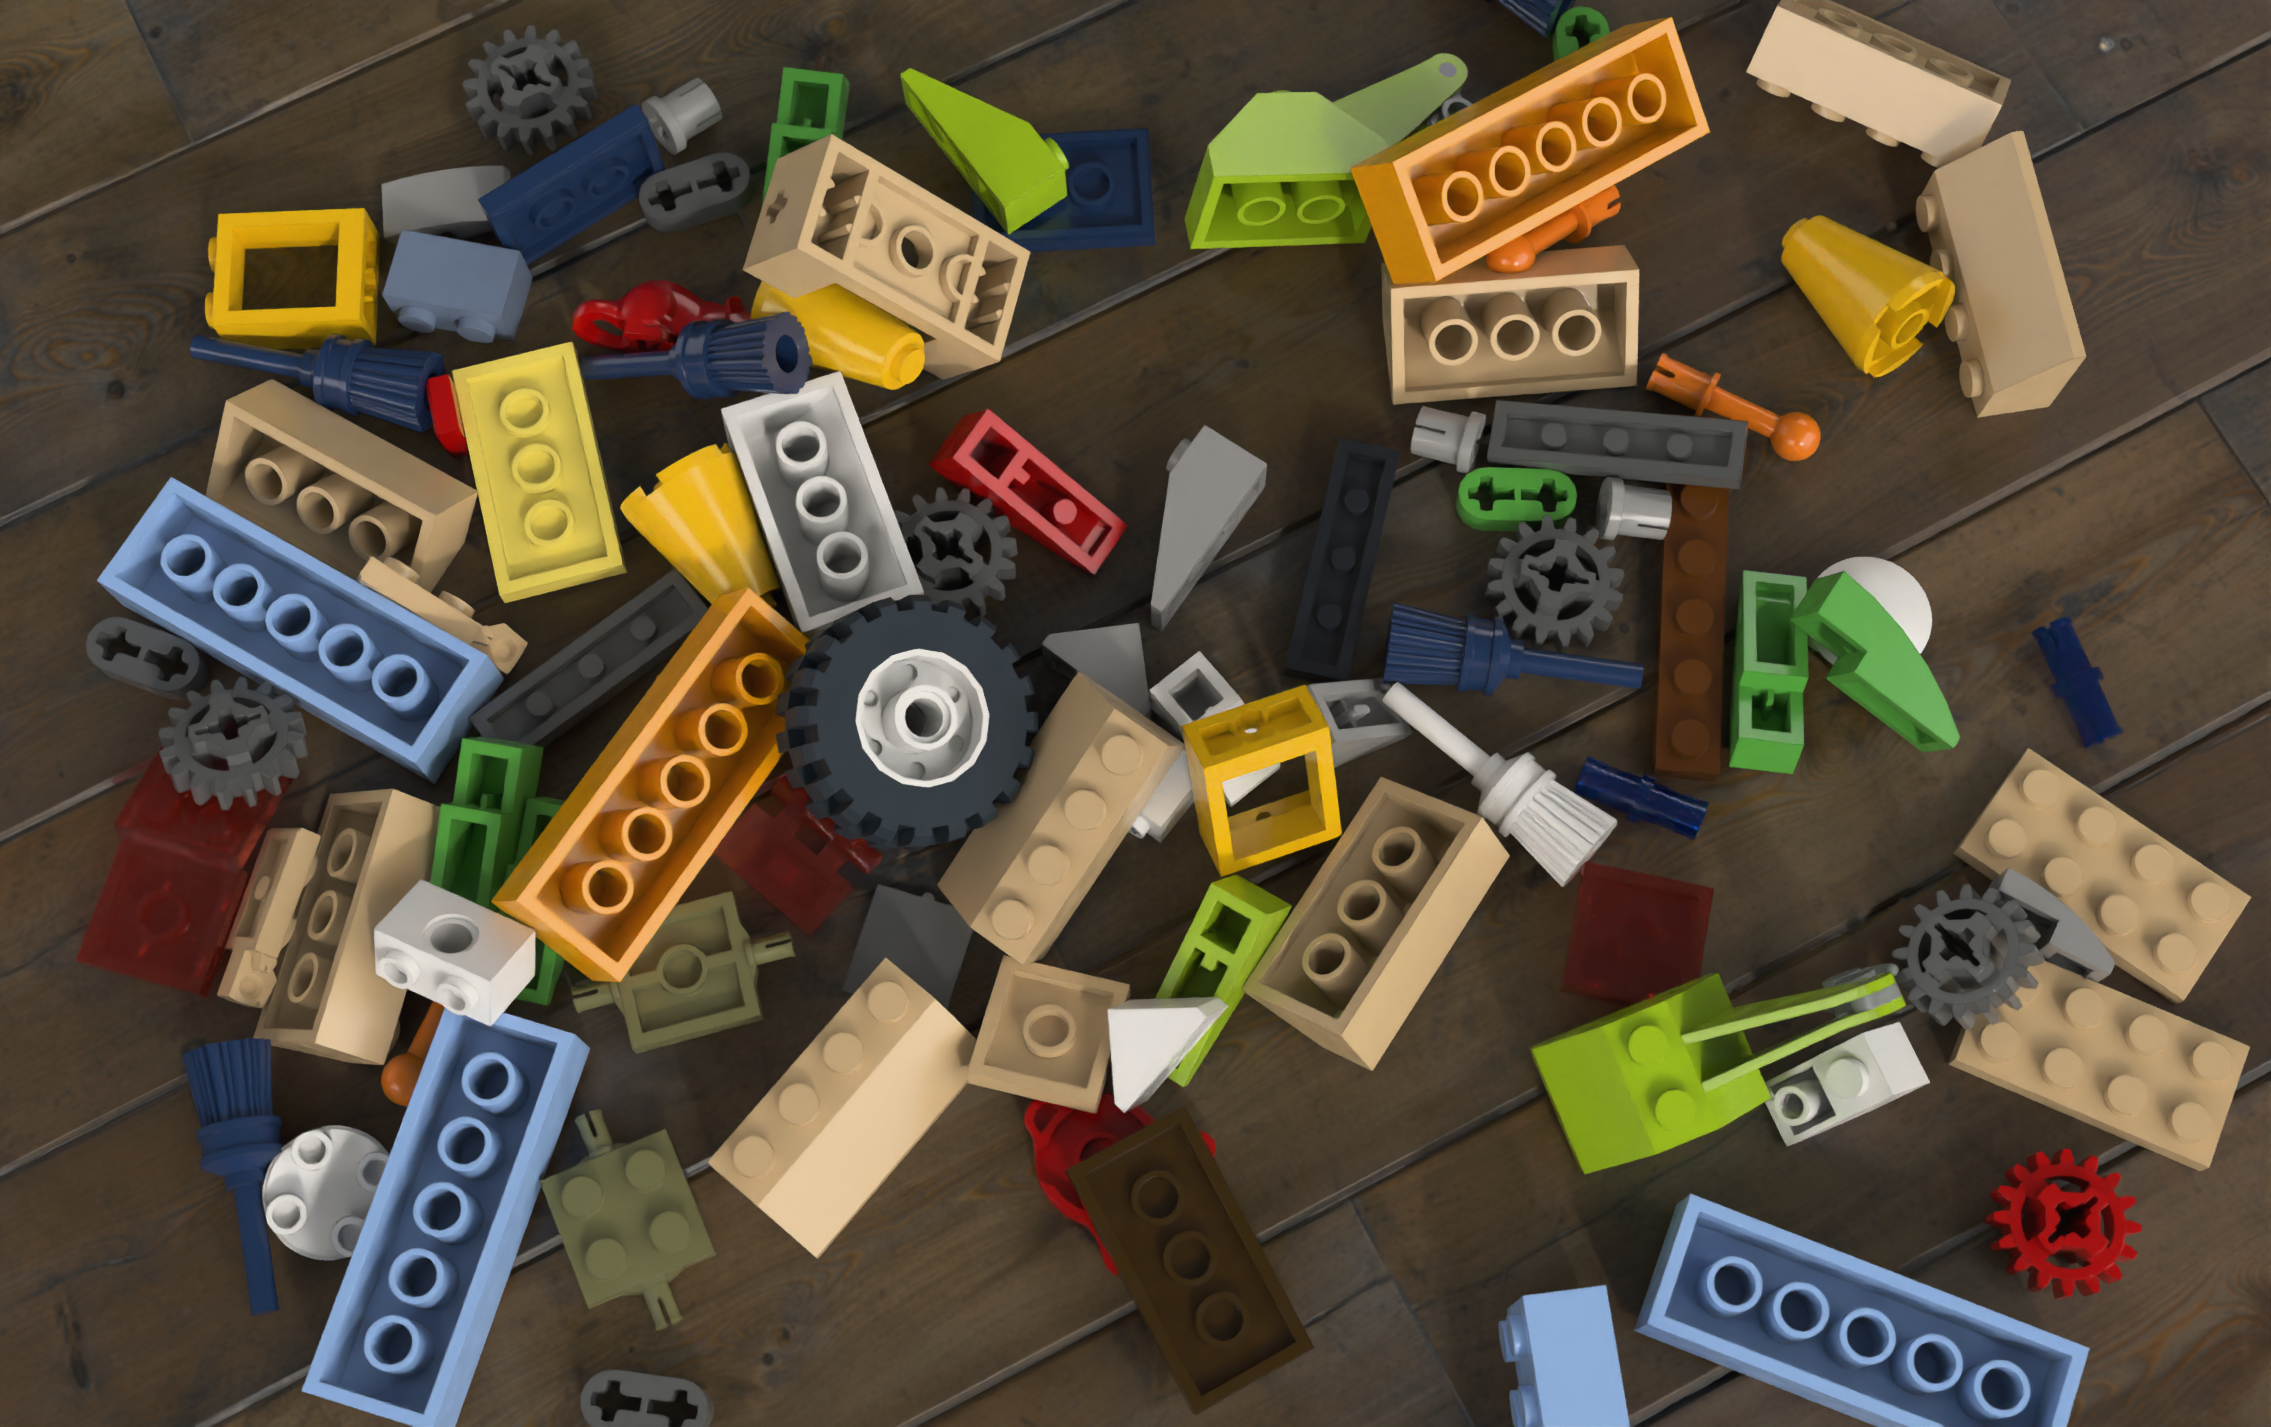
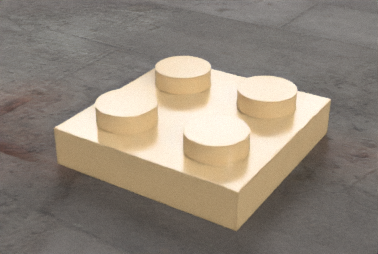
[967,955,1130,1114]

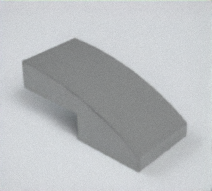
[381,166,511,246]
[1986,867,2115,983]

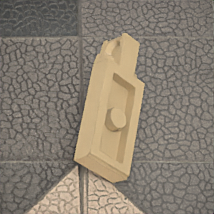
[355,556,528,677]
[217,828,321,1009]

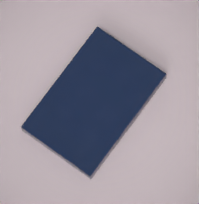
[477,104,665,265]
[972,128,1155,252]

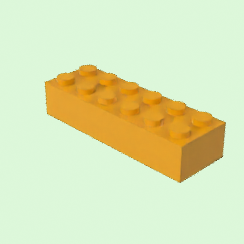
[1350,17,1710,284]
[491,587,809,982]

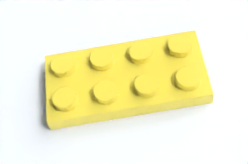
[452,341,627,603]

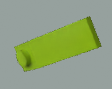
[900,68,1069,235]
[1155,874,1292,1087]

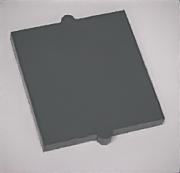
[842,884,974,1011]

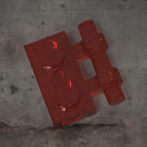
[713,775,883,938]

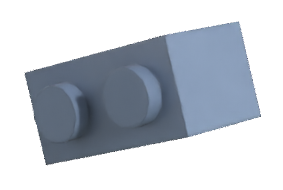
[382,229,533,344]

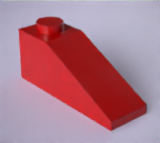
[928,408,1128,575]

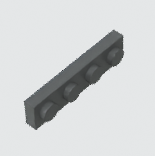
[1487,400,1748,489]
[468,568,708,748]

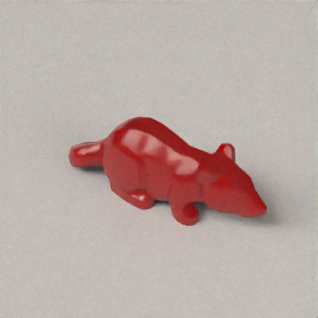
[572,280,751,353]

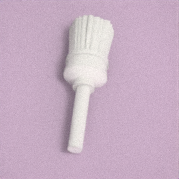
[1382,682,1617,887]

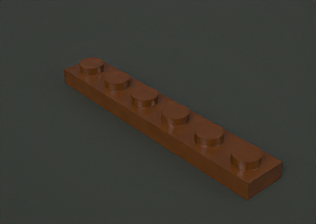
[1651,414,1731,781]

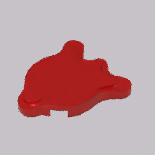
[1024,1093,1216,1276]

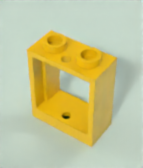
[205,208,380,349]
[1181,685,1342,877]

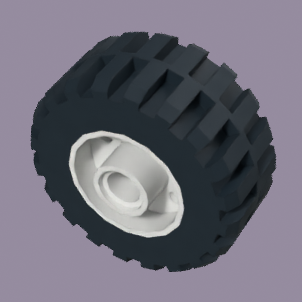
[776,595,1038,849]

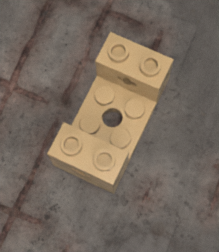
[743,134,1030,380]

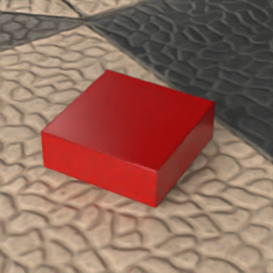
[426,374,469,458]

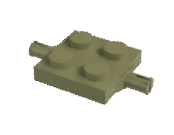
[571,891,796,1054]
[540,1109,716,1330]

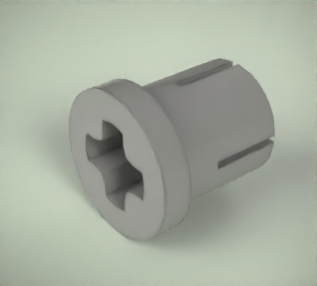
[642,78,722,155]
[1410,406,1486,474]
[1595,476,1672,540]

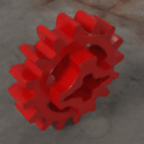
[1985,1148,2142,1299]

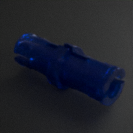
[2032,616,2124,749]
[1573,755,1709,841]

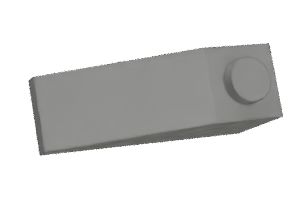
[1151,425,1267,632]

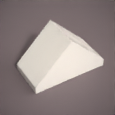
[1108,997,1228,1113]

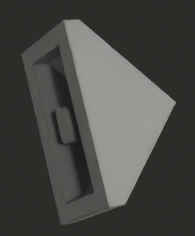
[1041,623,1151,720]
[1306,678,1413,768]

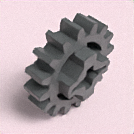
[463,26,598,155]
[894,487,1018,616]
[1484,515,1624,653]
[159,677,308,810]
[1892,884,2044,1030]

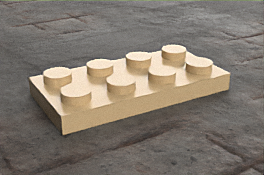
[1953,748,2252,1005]
[1948,958,2250,1171]

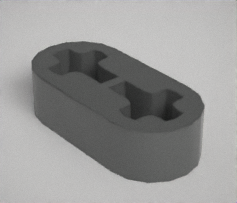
[639,152,754,233]
[85,616,209,700]
[580,1370,713,1427]

